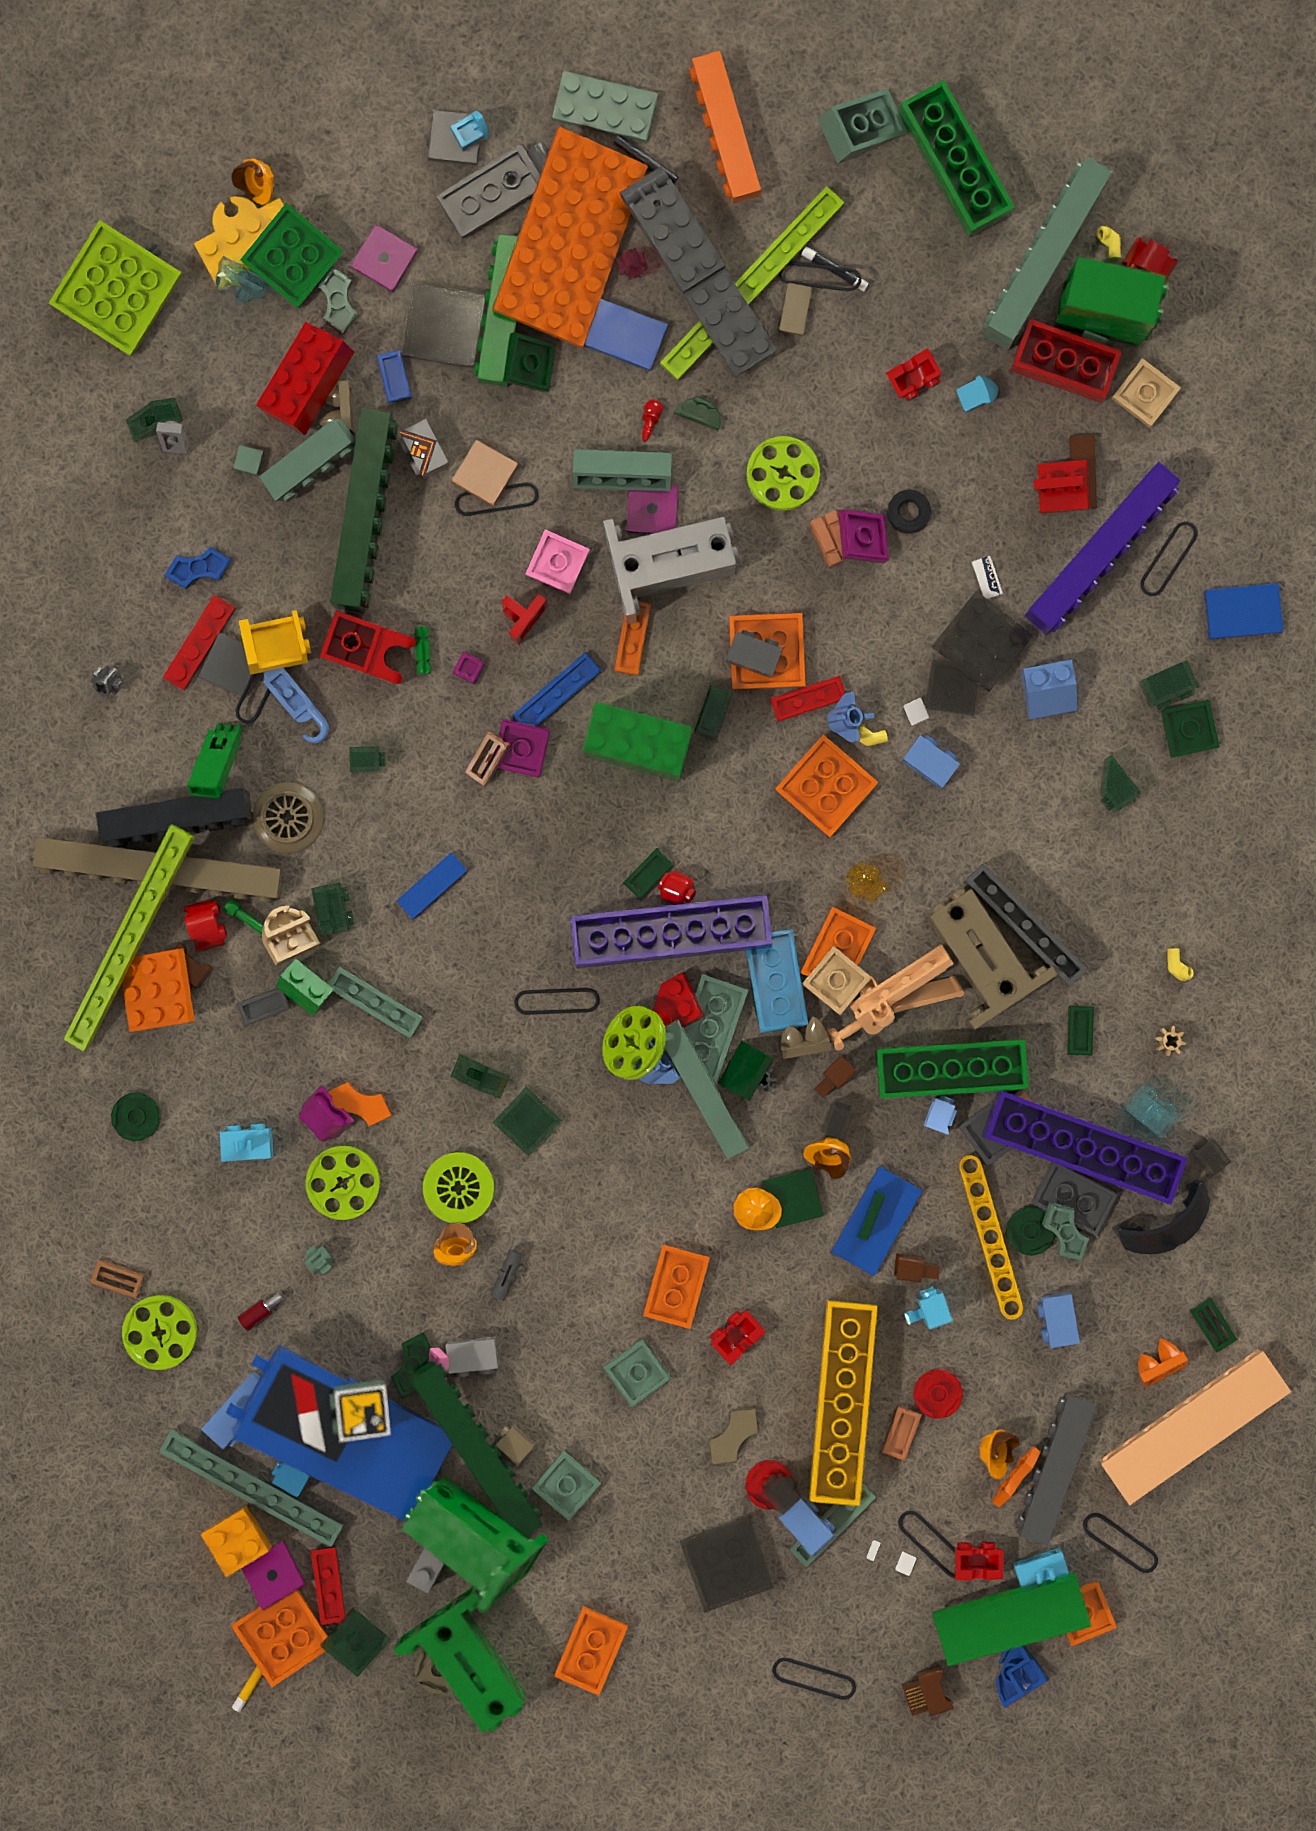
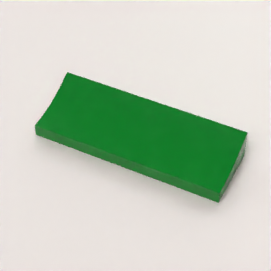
[932,1572,1092,1666]

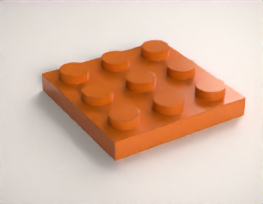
[729,613,806,690]
[775,734,879,838]
[122,948,195,1032]
[231,1590,334,1688]

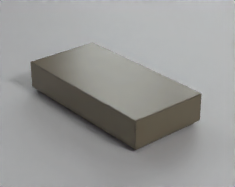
[779,283,812,336]

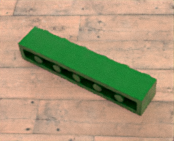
[474,234,518,387]

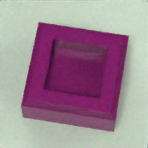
[452,651,485,684]

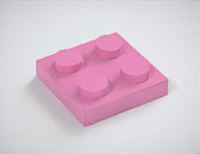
[525,530,590,595]

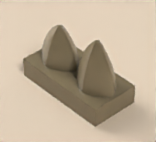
[318,381,355,434]
[779,1017,832,1059]

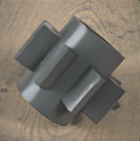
[91,666,123,696]
[757,1068,777,1095]

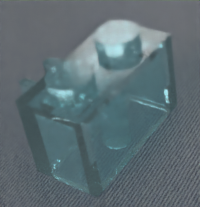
[1120,1084,1181,1139]

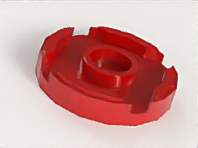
[913,1369,963,1419]
[745,1460,794,1510]

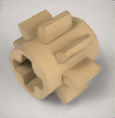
[1154,1026,1186,1056]

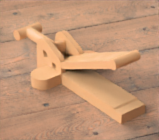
[828,944,964,1051]

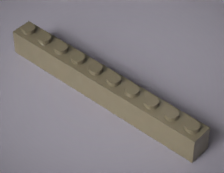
[33,837,283,903]

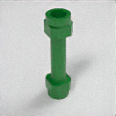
[223,898,264,938]

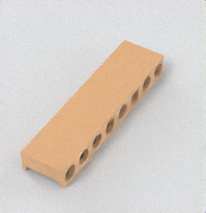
[1099,1349,1291,1505]

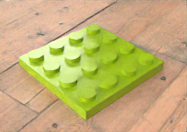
[49,220,183,357]

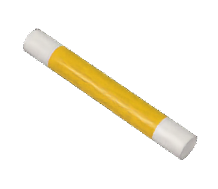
[232,1666,263,1712]

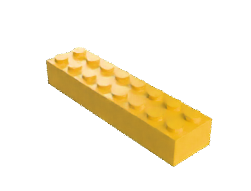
[809,1300,877,1506]

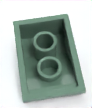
[817,89,908,164]

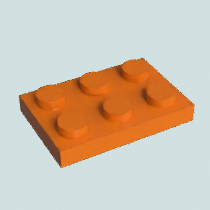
[800,907,876,977]
[643,1244,710,1329]
[554,1606,628,1696]

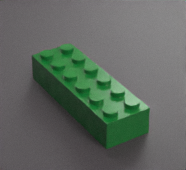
[899,80,1015,238]
[875,1039,1029,1099]

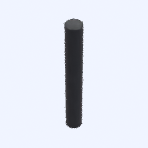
[614,136,679,184]

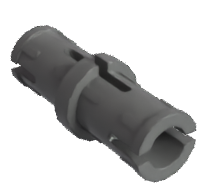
[490,1249,523,1301]

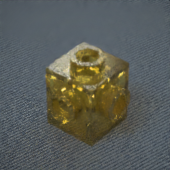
[844,862,888,904]

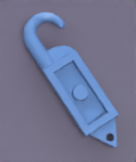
[263,668,329,743]

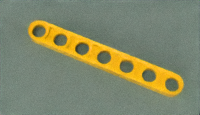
[959,1155,1023,1320]

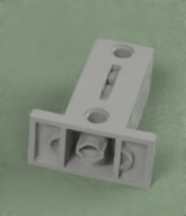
[603,517,739,625]

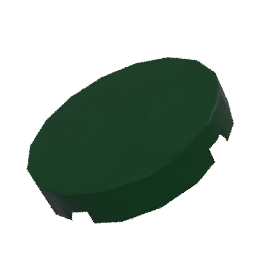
[111,1092,161,1141]
[1006,1206,1055,1256]

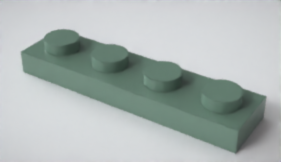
[328,966,424,1038]
[789,1482,877,1568]

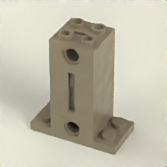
[926,888,1058,1029]

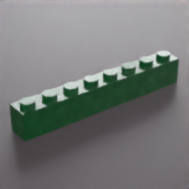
[408,1360,543,1537]

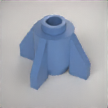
[827,692,874,742]
[636,1041,681,1084]

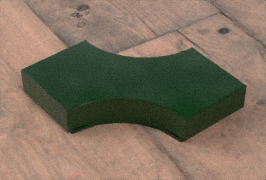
[391,1332,432,1398]

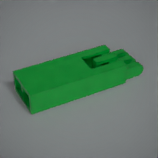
[187,723,242,798]

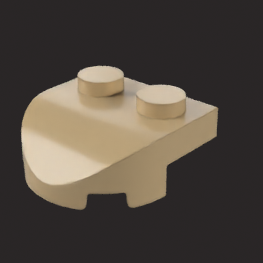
[262,906,320,966]

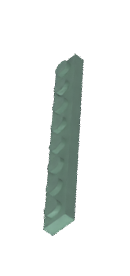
[159,1429,344,1547]

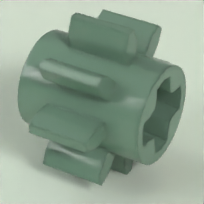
[304,1245,334,1275]

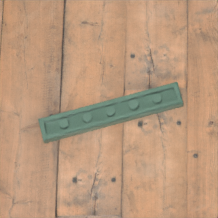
[665,1019,749,1159]

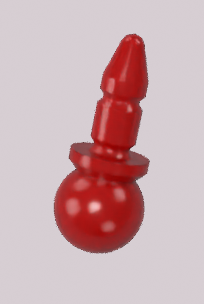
[642,399,663,442]

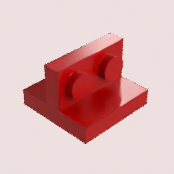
[1034,460,1090,514]
[501,594,548,645]

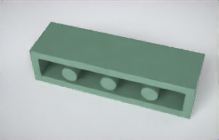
[259,418,356,502]
[573,449,672,492]

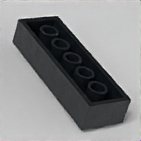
[95,788,253,848]

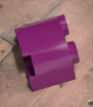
[299,1085,354,1142]

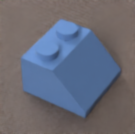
[1020,660,1078,720]

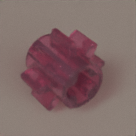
[617,248,648,280]

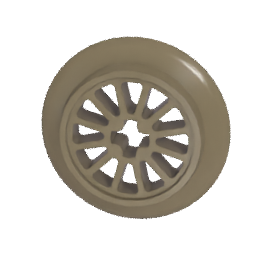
[253,782,324,853]

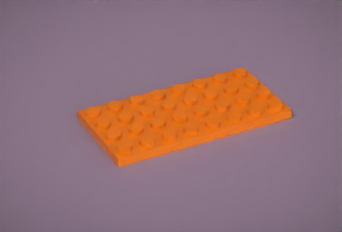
[492,126,648,348]

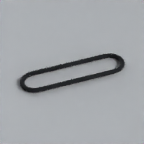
[779,261,862,291]
[455,482,539,516]
[1141,521,1197,596]
[235,674,270,724]
[514,988,599,1015]
[898,1511,955,1578]
[1083,1513,1158,1573]
[772,1658,856,1700]

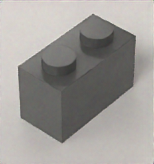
[726,630,783,679]

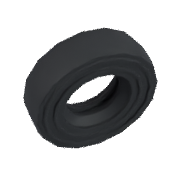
[887,489,931,534]

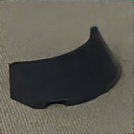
[1112,1179,1210,1254]

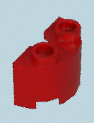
[1122,237,1178,284]
[885,348,942,401]
[183,898,228,953]
[709,1310,766,1366]
[955,1542,1004,1581]

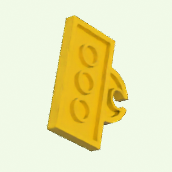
[194,196,284,288]

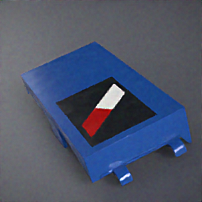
[226,1344,452,1522]

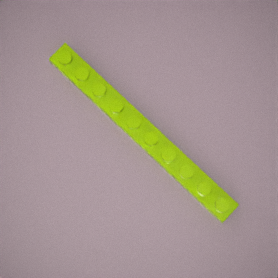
[660,186,844,381]
[64,825,195,1051]

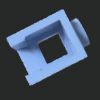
[924,1095,957,1135]

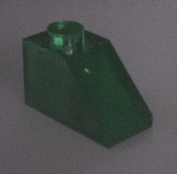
[126,398,183,443]
[1100,755,1141,813]
[450,1054,510,1098]

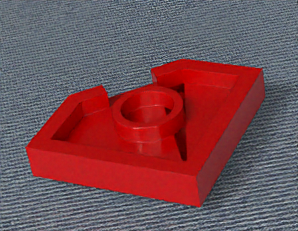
[652,972,704,1028]

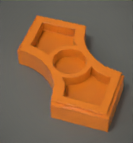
[328,1082,392,1126]
[992,1447,1041,1507]

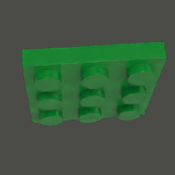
[240,203,344,308]

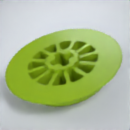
[423,1152,494,1224]

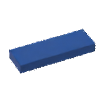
[397,852,468,919]

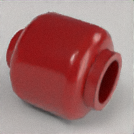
[658,871,696,905]

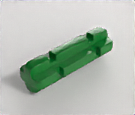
[414,627,431,675]

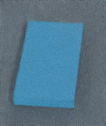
[746,929,809,1034]

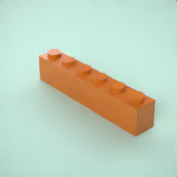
[688,51,761,204]

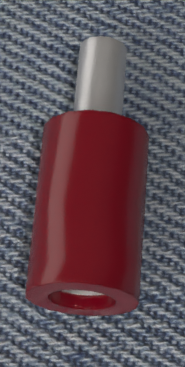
[237,1293,283,1331]

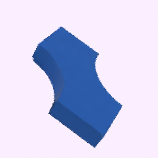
[164,547,232,589]

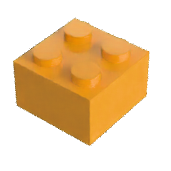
[201,1504,272,1577]

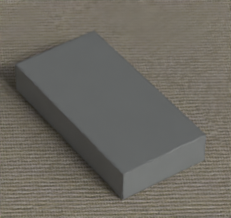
[236,988,292,1026]

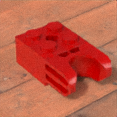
[320,611,416,684]

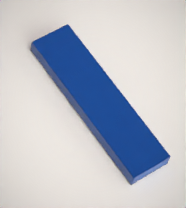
[512,652,602,726]

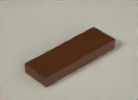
[1069,435,1097,509]

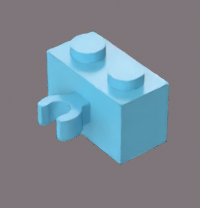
[220,1123,274,1162]
[904,1286,953,1329]
[1012,1548,1069,1587]

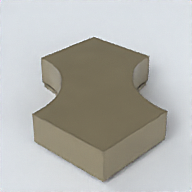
[709,1408,758,1464]

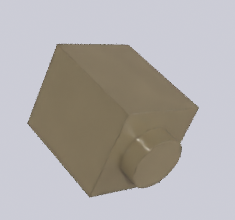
[496,1424,535,1465]

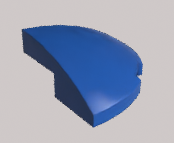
[996,1645,1049,1708]

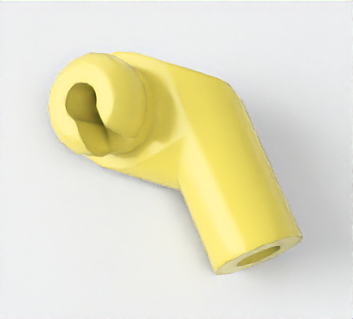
[1096,226,1121,260]
[856,723,888,746]
[1167,948,1194,981]

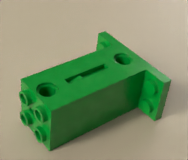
[402,1476,550,1613]
[394,1586,526,1734]

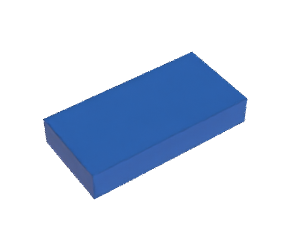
[377,350,412,404]

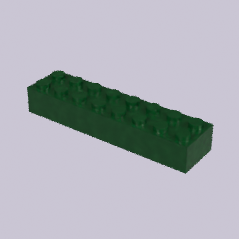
[330,408,398,613]

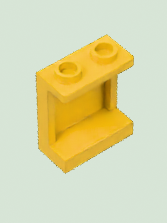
[239,610,311,675]

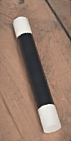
[801,246,869,291]

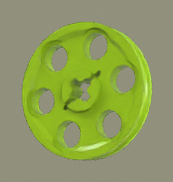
[747,436,820,510]
[602,1006,666,1080]
[306,1146,380,1220]
[122,1295,197,1370]

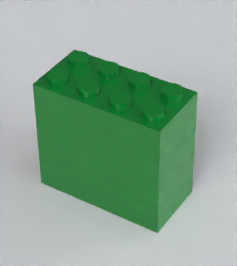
[1054,257,1168,346]
[583,702,692,782]

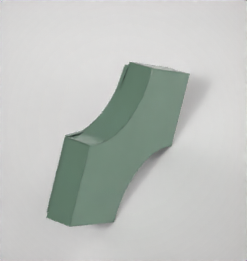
[318,266,358,335]
[1042,1201,1090,1261]

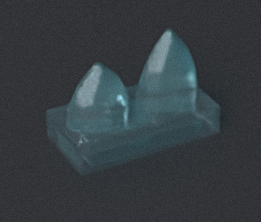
[216,256,266,305]

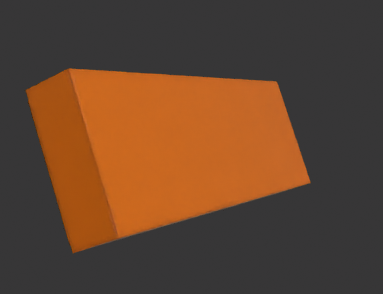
[614,601,651,676]

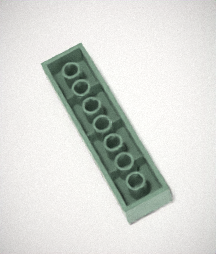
[983,157,1113,350]

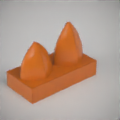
[1138,1338,1189,1388]

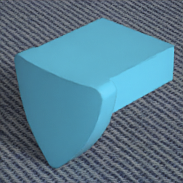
[450,111,490,150]
[956,375,998,412]

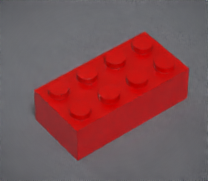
[1010,319,1122,403]
[256,321,355,435]

